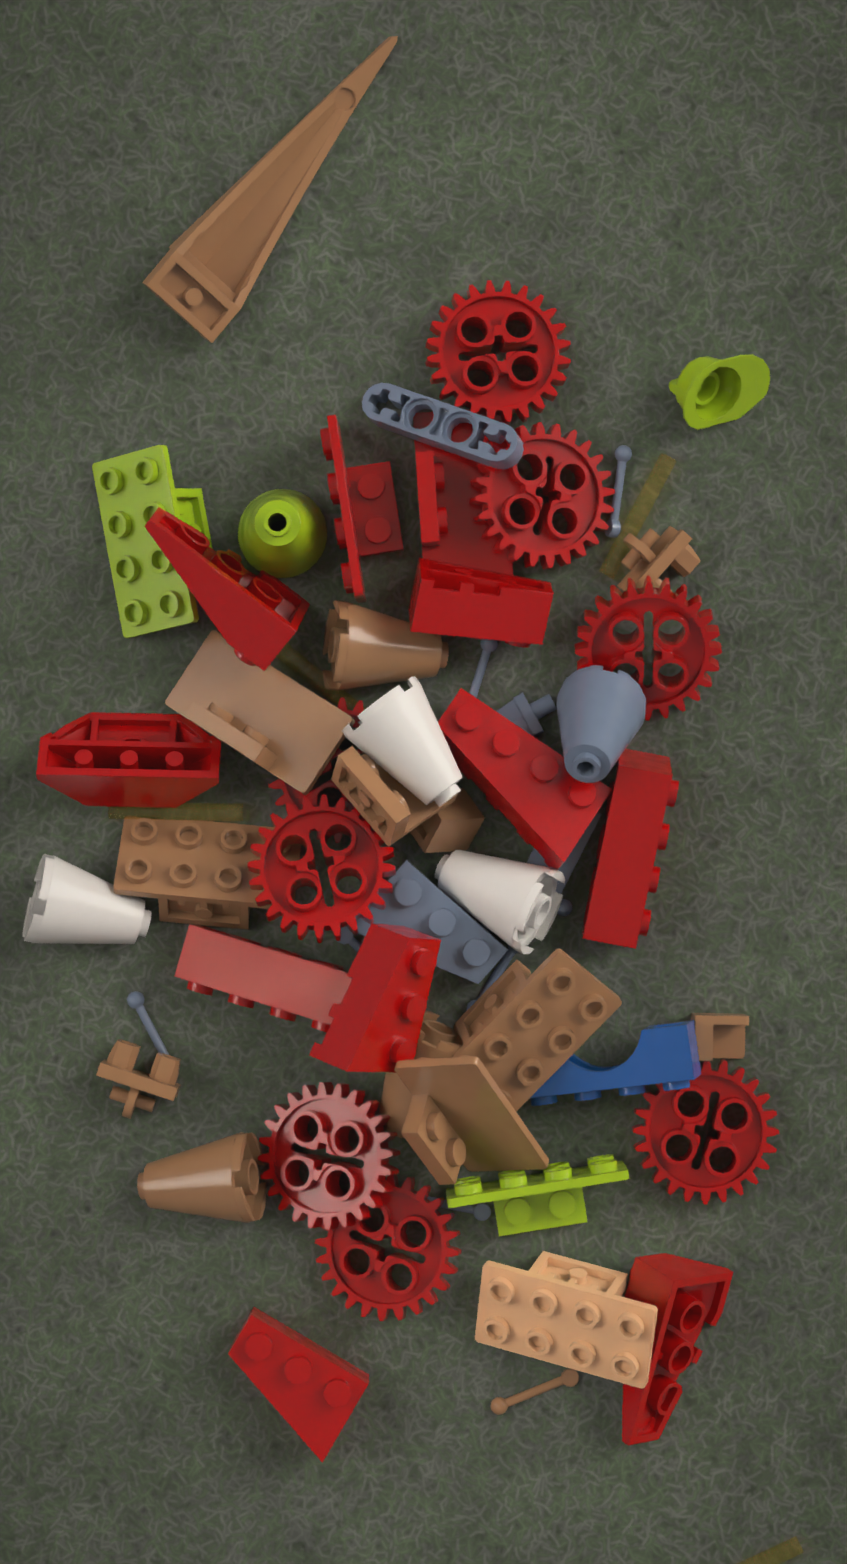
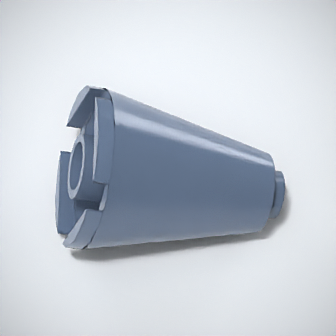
[556,665,646,783]

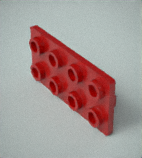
[413,409,513,575]
[320,414,404,603]

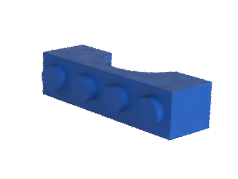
[530,1020,701,1106]

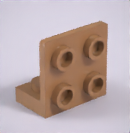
[331,746,457,847]

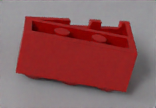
[408,558,554,648]
[309,923,441,1073]
[228,1307,369,1463]

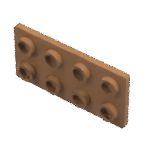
[165,630,355,795]
[113,814,301,929]
[452,949,622,1112]
[395,1055,549,1185]

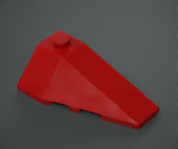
[622,1253,734,1446]

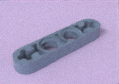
[362,383,524,470]

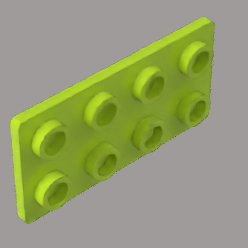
[92,445,213,638]
[446,1154,630,1236]

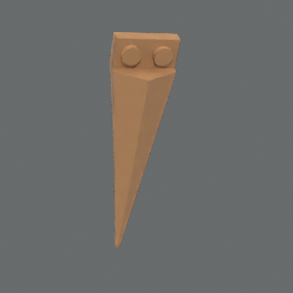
[142,36,398,343]

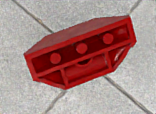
[36,712,222,808]

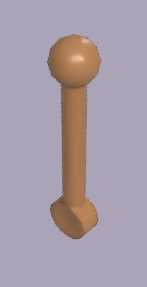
[490,1368,579,1415]

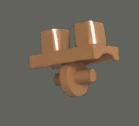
[617,526,700,592]
[96,1039,181,1119]

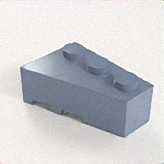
[347,860,508,984]

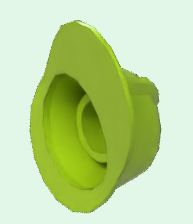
[669,354,770,430]

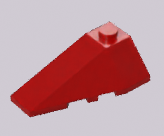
[144,507,310,671]

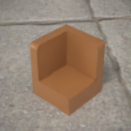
[411,788,485,853]
[691,1013,749,1061]

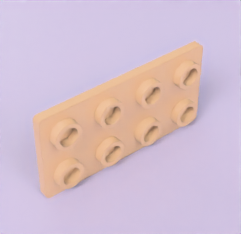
[475,1251,658,1389]

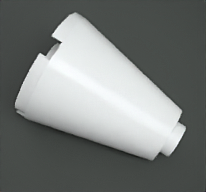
[342,676,463,807]
[435,850,565,954]
[23,854,151,944]

